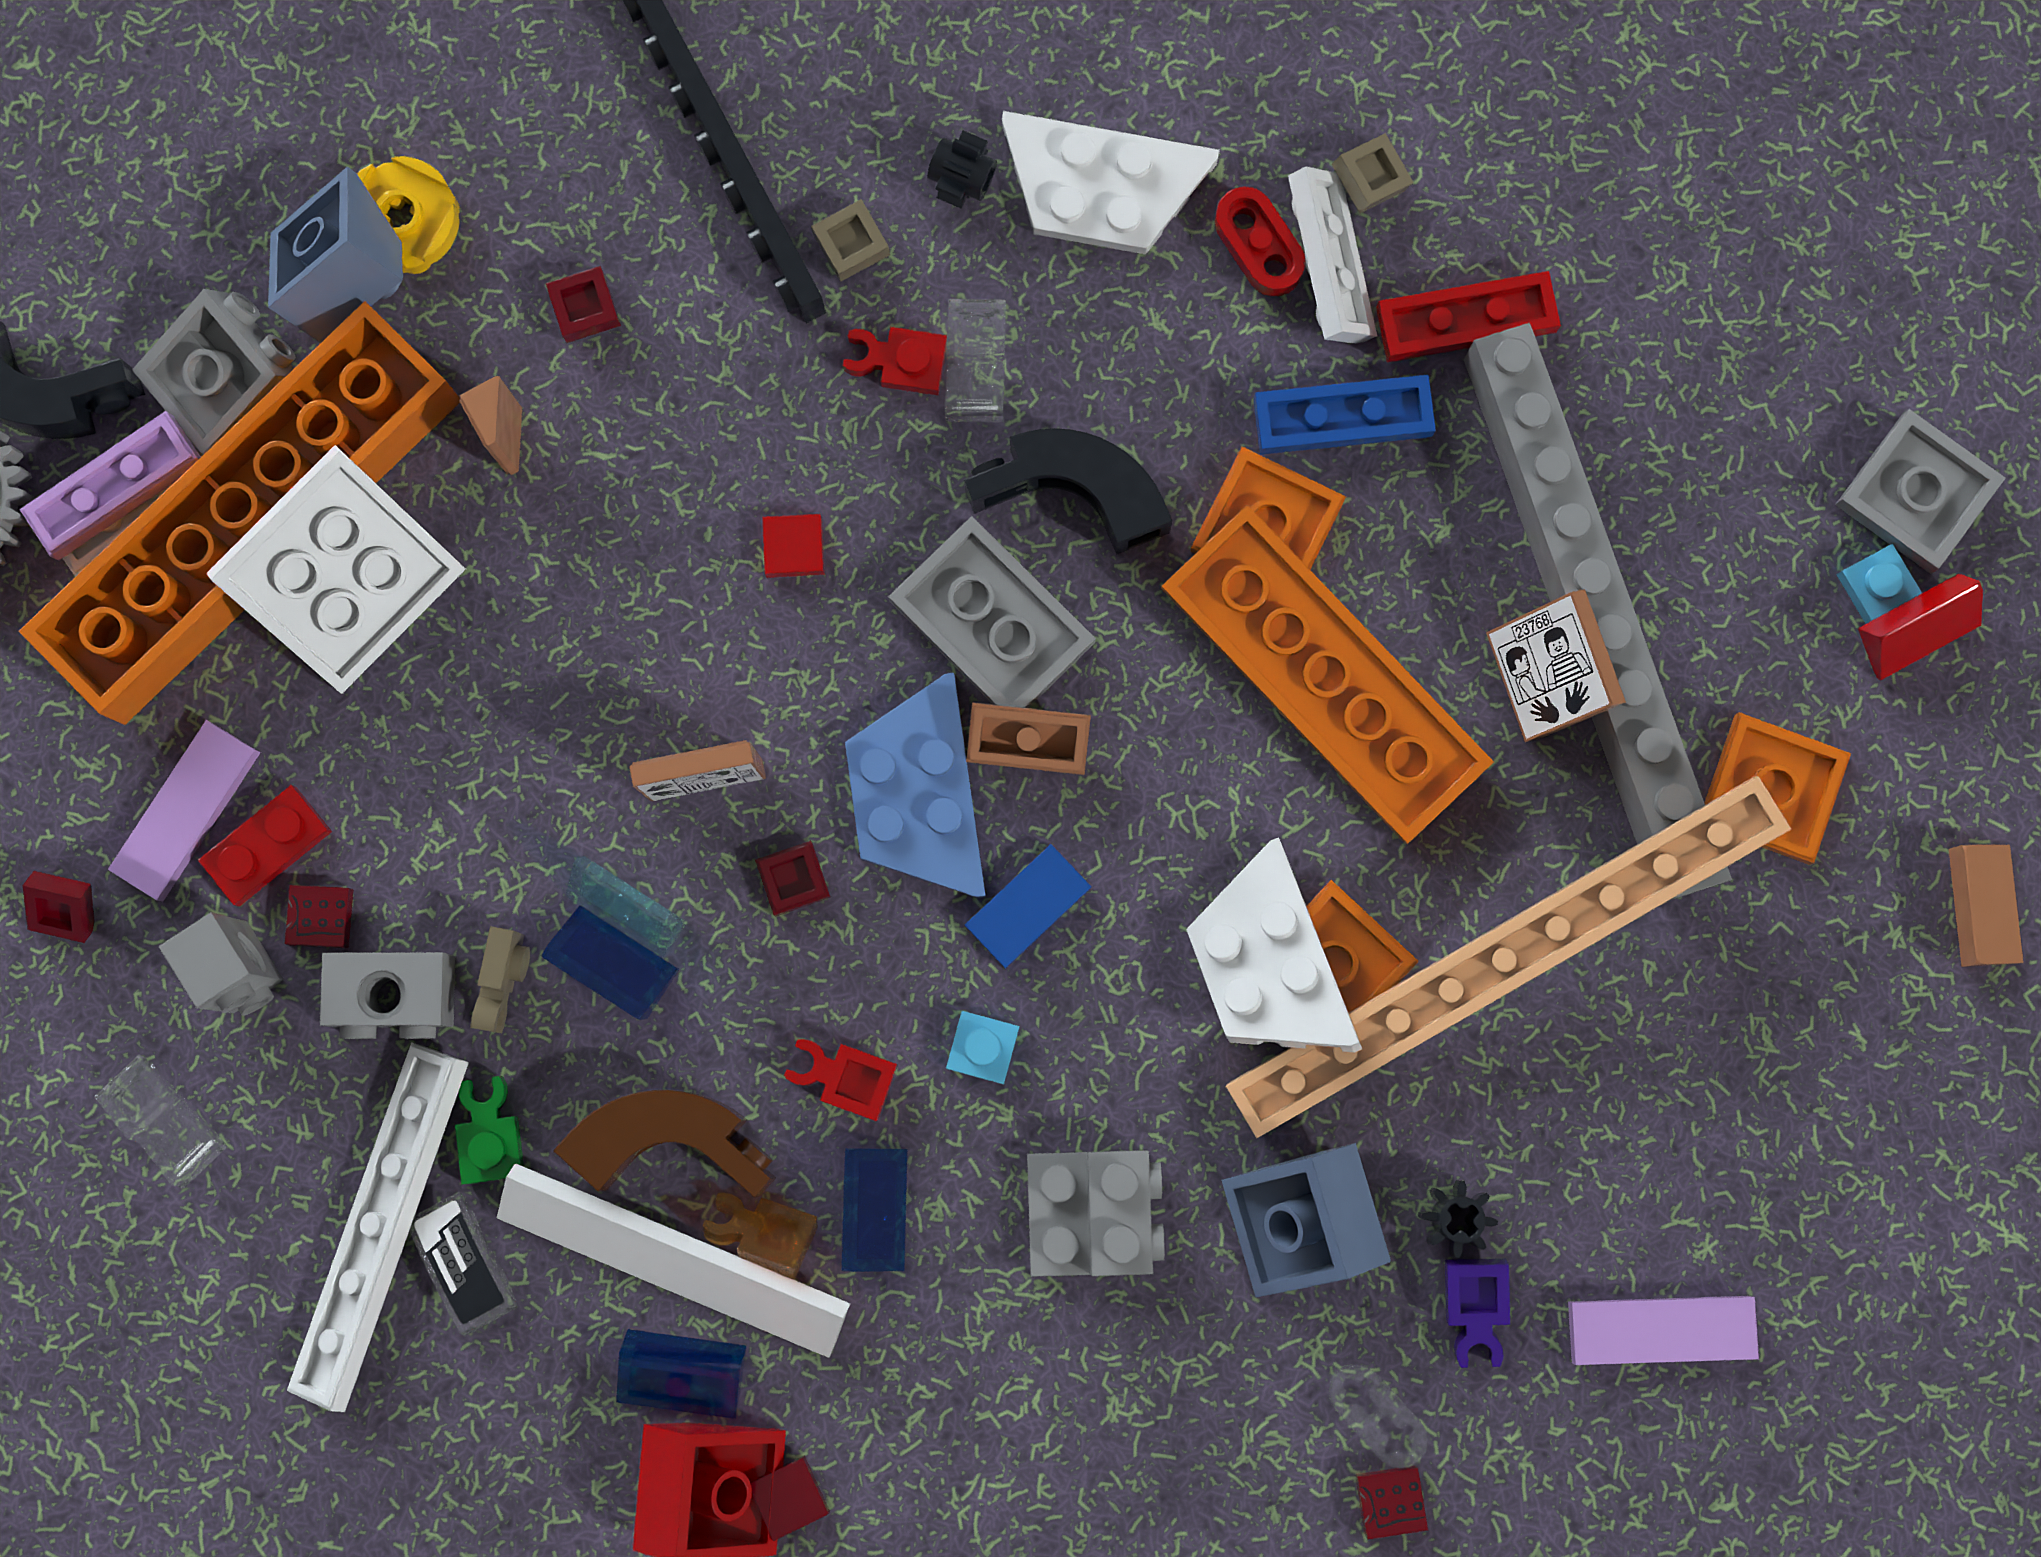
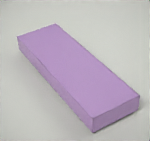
[20,411,201,560]
[108,720,261,902]
[1568,1296,1759,1365]

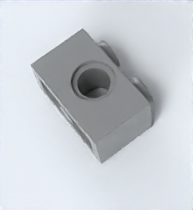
[158,912,284,1016]
[320,952,455,1039]

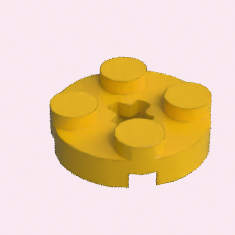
[357,156,459,274]

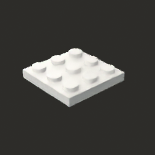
[206,445,466,694]

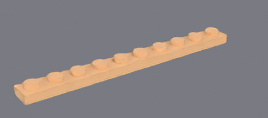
[1226,776,1791,1138]

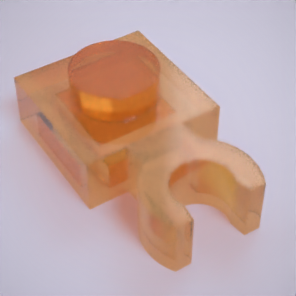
[702,1193,818,1279]

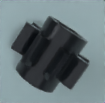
[927,130,997,209]
[1418,1180,1498,1258]

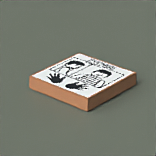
[1486,589,1626,742]
[629,740,766,801]

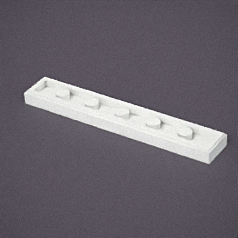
[287,1043,469,1412]
[497,1164,850,1358]

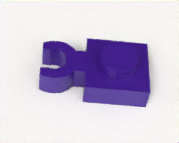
[1445,1258,1510,1368]

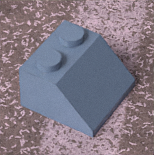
[268,166,403,343]
[1221,1143,1391,1298]

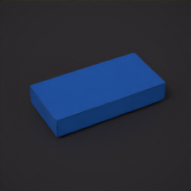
[965,844,1092,969]

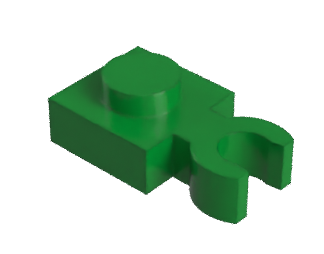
[455,1076,524,1185]

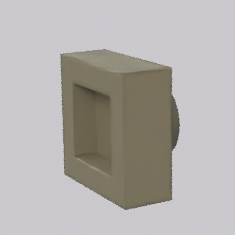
[1332,133,1414,214]
[811,199,890,282]

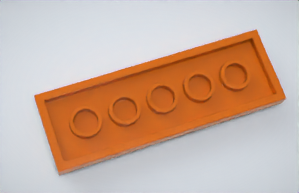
[1161,505,1494,844]

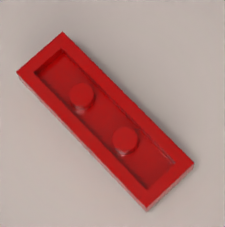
[1376,271,1561,363]

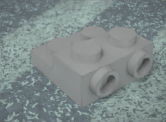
[132,289,296,455]
[1027,1150,1164,1277]

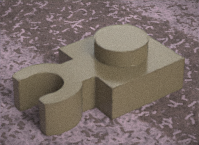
[470,926,530,1034]

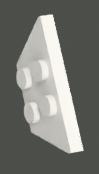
[1002,111,1219,254]
[1186,837,1362,1052]

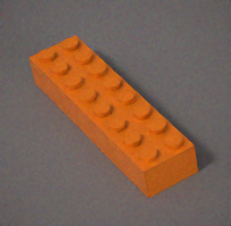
[19,301,461,725]

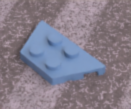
[845,673,986,898]

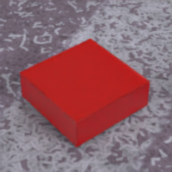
[762,514,825,578]

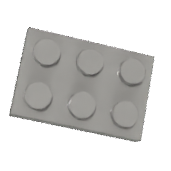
[888,516,1096,708]

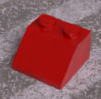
[633,1422,786,1557]

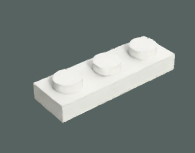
[1288,166,1377,344]

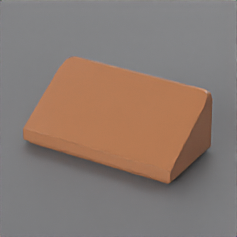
[459,376,522,475]
[966,703,1091,775]
[1949,845,2023,967]

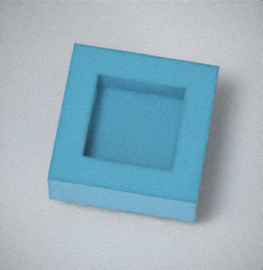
[1837,544,1922,624]
[946,1011,1020,1085]

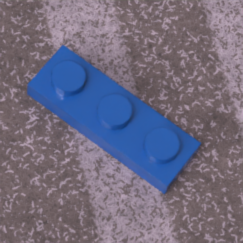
[1253,375,1436,455]

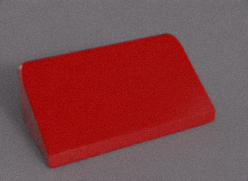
[1858,573,1983,680]

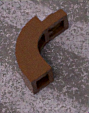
[553,1090,776,1198]

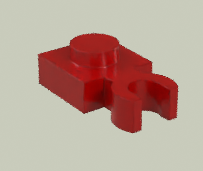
[843,327,948,396]
[784,1039,898,1121]

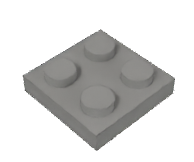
[1835,409,2005,574]

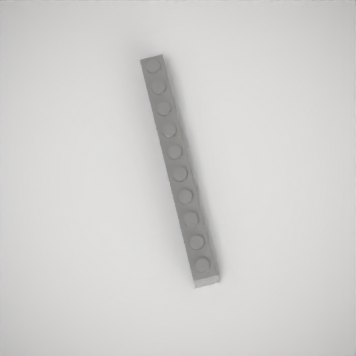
[1464,323,1732,901]

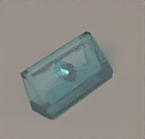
[566,856,686,958]

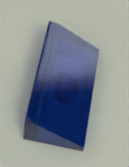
[541,905,679,1020]
[842,1148,908,1272]
[616,1329,747,1419]

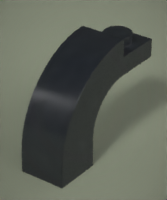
[0,321,145,439]
[964,428,1172,555]

